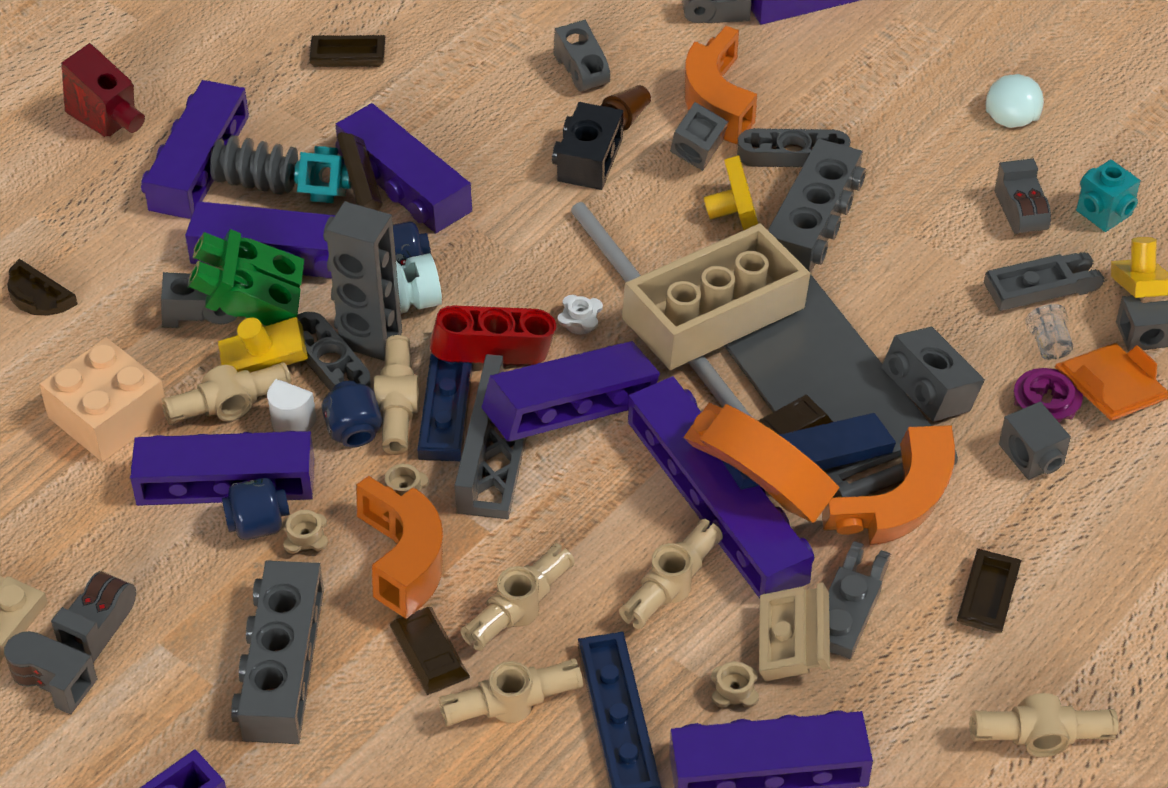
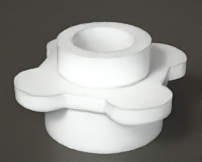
[558,295,603,334]

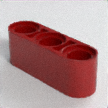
[429,305,556,365]

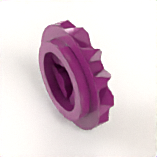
[1013,368,1083,423]

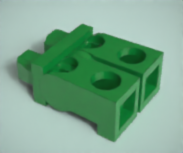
[188,229,304,326]

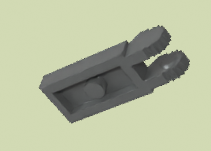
[983,252,1105,311]
[828,541,891,659]

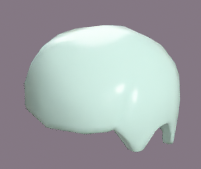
[986,74,1044,128]

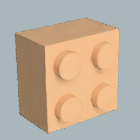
[39,337,165,462]

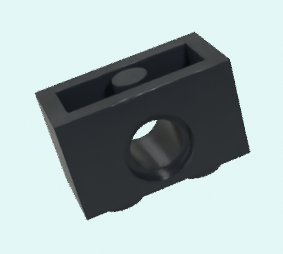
[552,102,623,190]

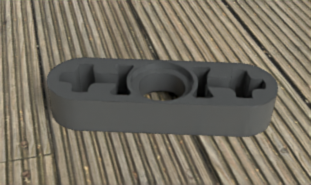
[737,129,851,167]
[297,312,371,391]

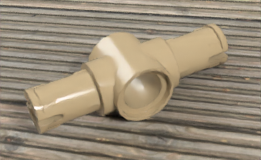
[374,335,419,455]
[162,362,292,425]
[619,519,723,629]
[461,543,575,651]
[438,658,583,727]
[969,693,1119,757]

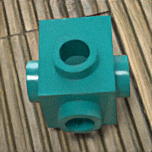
[294,146,352,203]
[1076,159,1141,232]

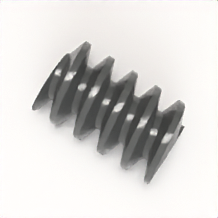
[210,135,298,195]

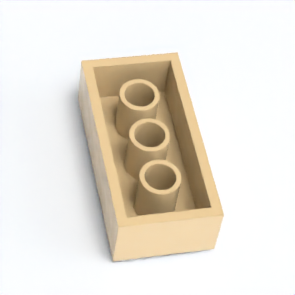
[622,223,810,370]

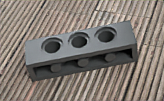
[768,138,866,274]
[323,201,402,361]
[231,560,324,744]

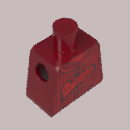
[61,43,145,137]

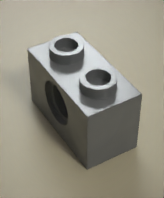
[881,326,985,422]

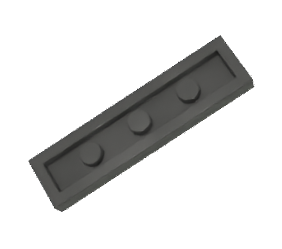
[455,354,527,520]

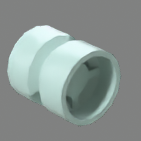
[396,253,442,314]

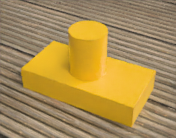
[703,155,759,230]
[1111,237,1168,298]
[218,317,308,373]

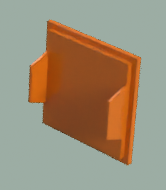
[1055,343,1168,421]

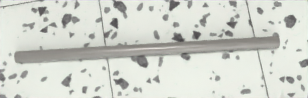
[571,202,753,418]

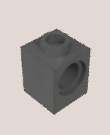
[670,102,728,171]
[999,401,1071,480]

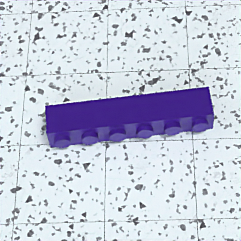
[628,376,814,599]

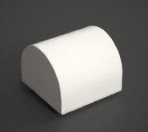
[267,379,317,432]

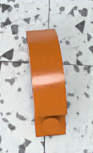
[684,25,757,145]
[683,402,840,523]
[822,425,955,545]
[356,476,443,619]

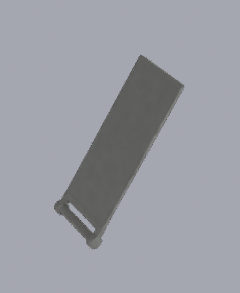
[724,274,958,498]

